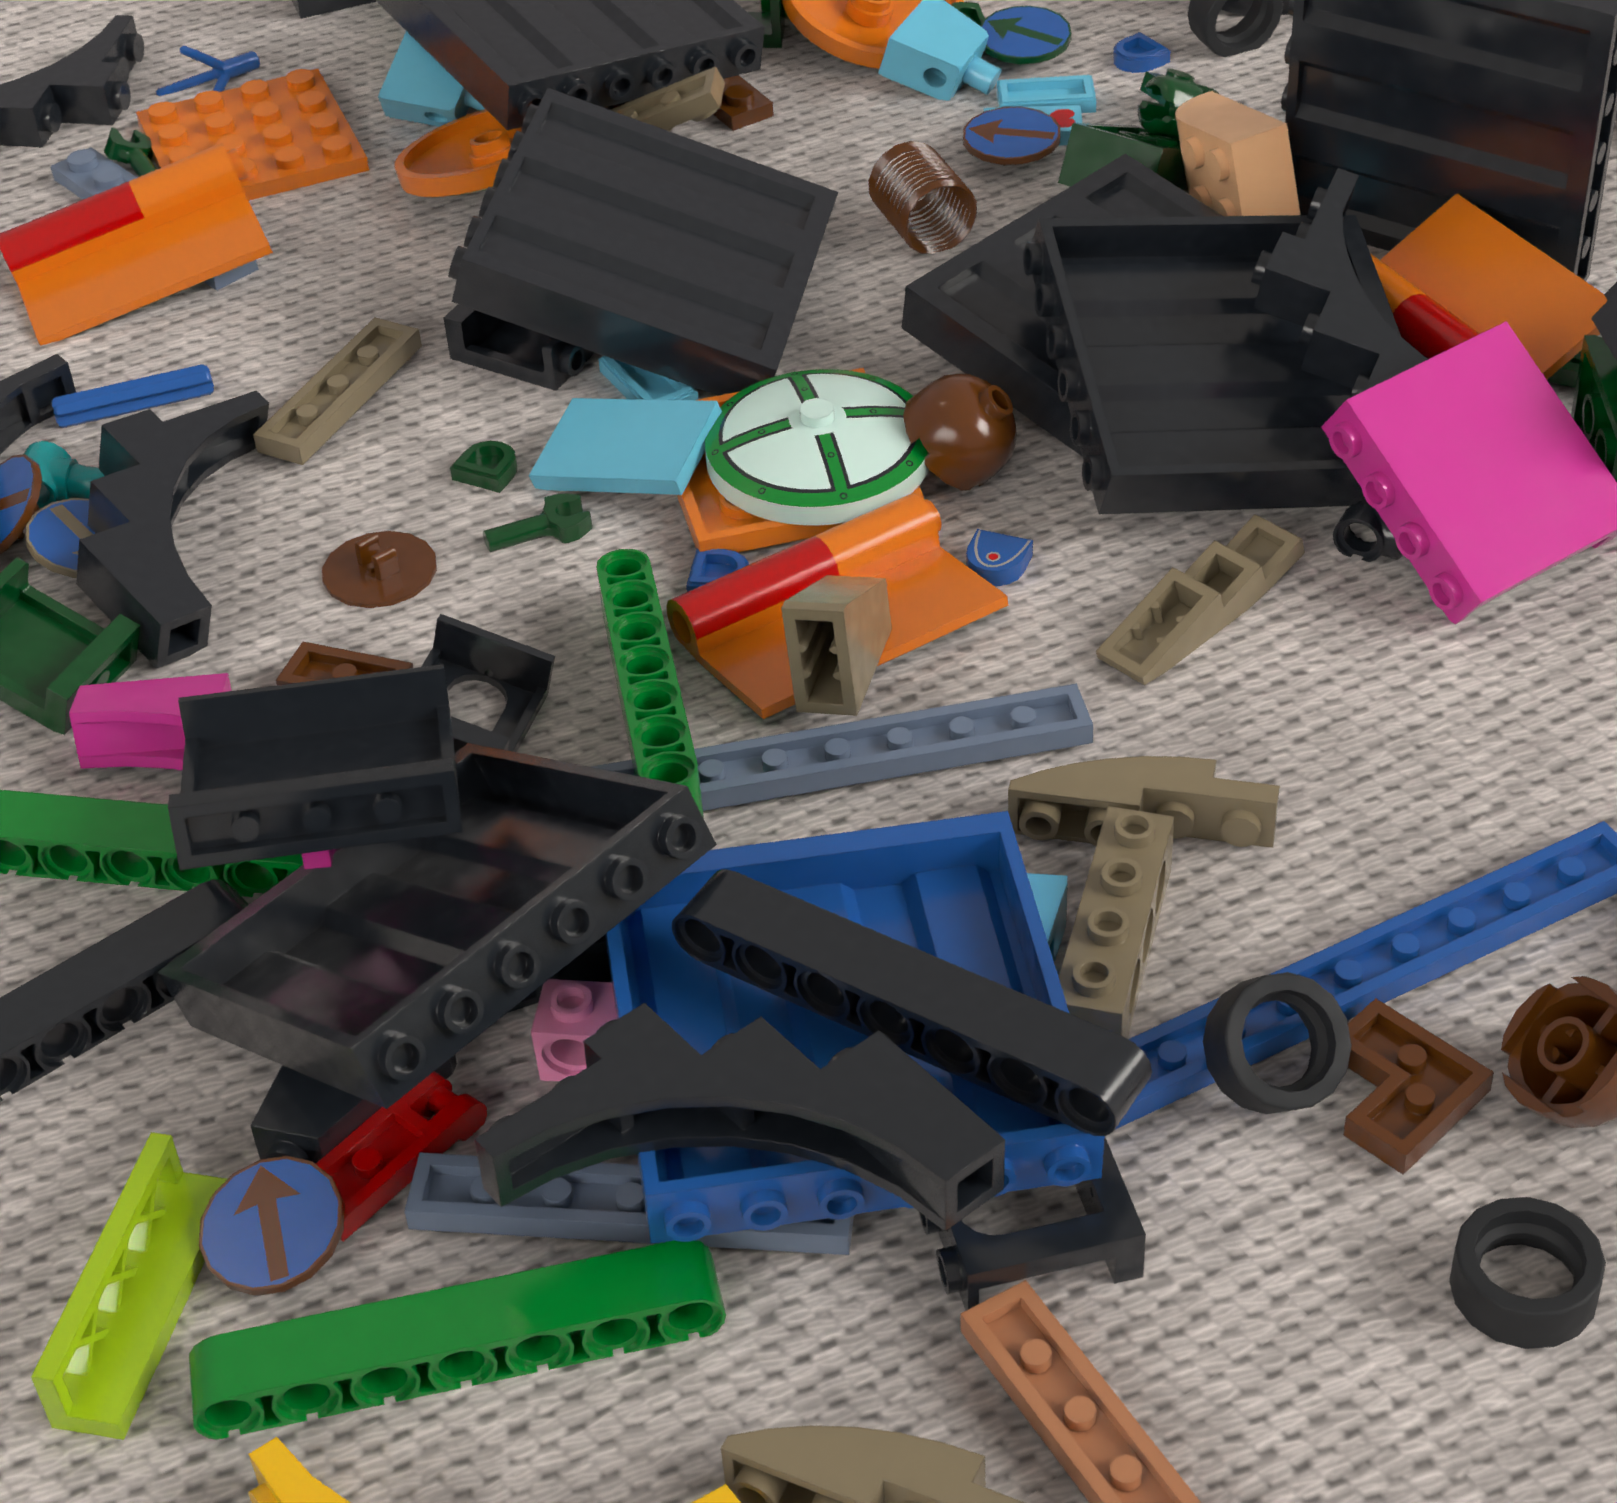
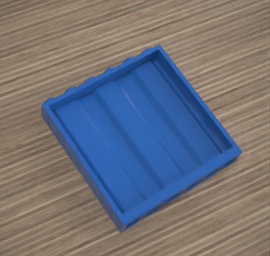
[605,811,1105,1244]

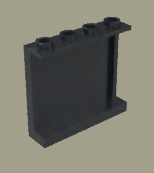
[168,664,463,870]

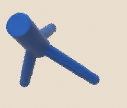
[156,45,260,96]

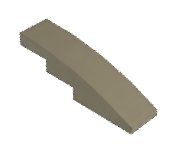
[1096,514,1305,686]

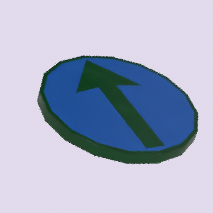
[980,5,1072,64]

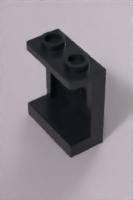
[443,304,595,391]

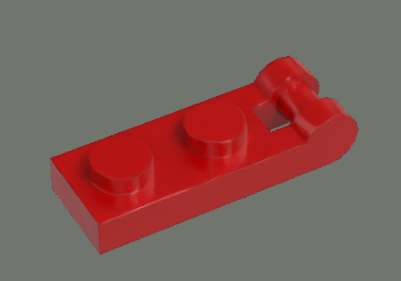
[316,1071,487,1242]

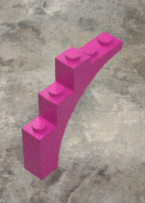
[69,673,335,869]

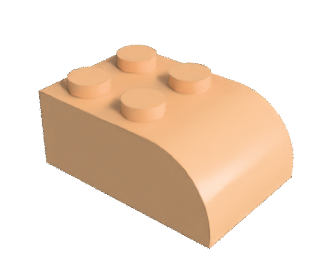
[1175,91,1300,216]

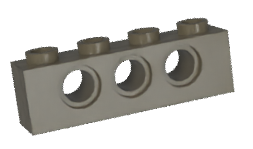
[1059,806,1174,1039]

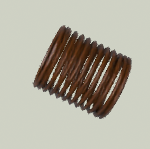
[868,141,977,254]

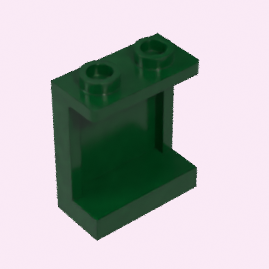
[0,557,140,735]

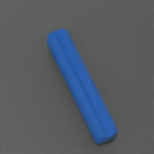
[52,364,214,428]

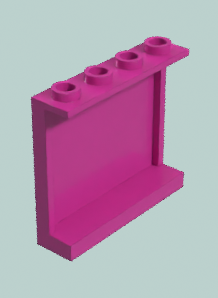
[1321,321,1617,625]

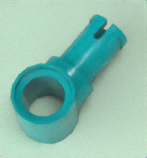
[24,441,105,508]

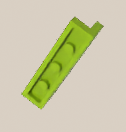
[31,1132,227,1440]

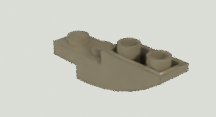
[1008,756,1280,848]
[721,1425,1025,1503]

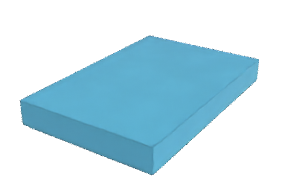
[529,398,722,495]

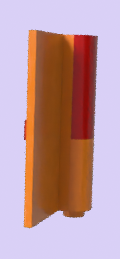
[0,143,273,346]
[1370,193,1607,380]
[666,493,1008,719]

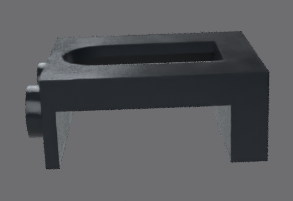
[421,613,555,753]
[918,1137,1146,1311]

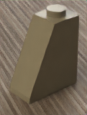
[781,575,892,716]

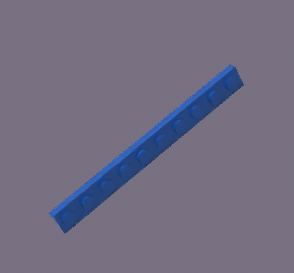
[1116,821,1617,1129]

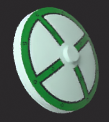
[705,369,929,526]

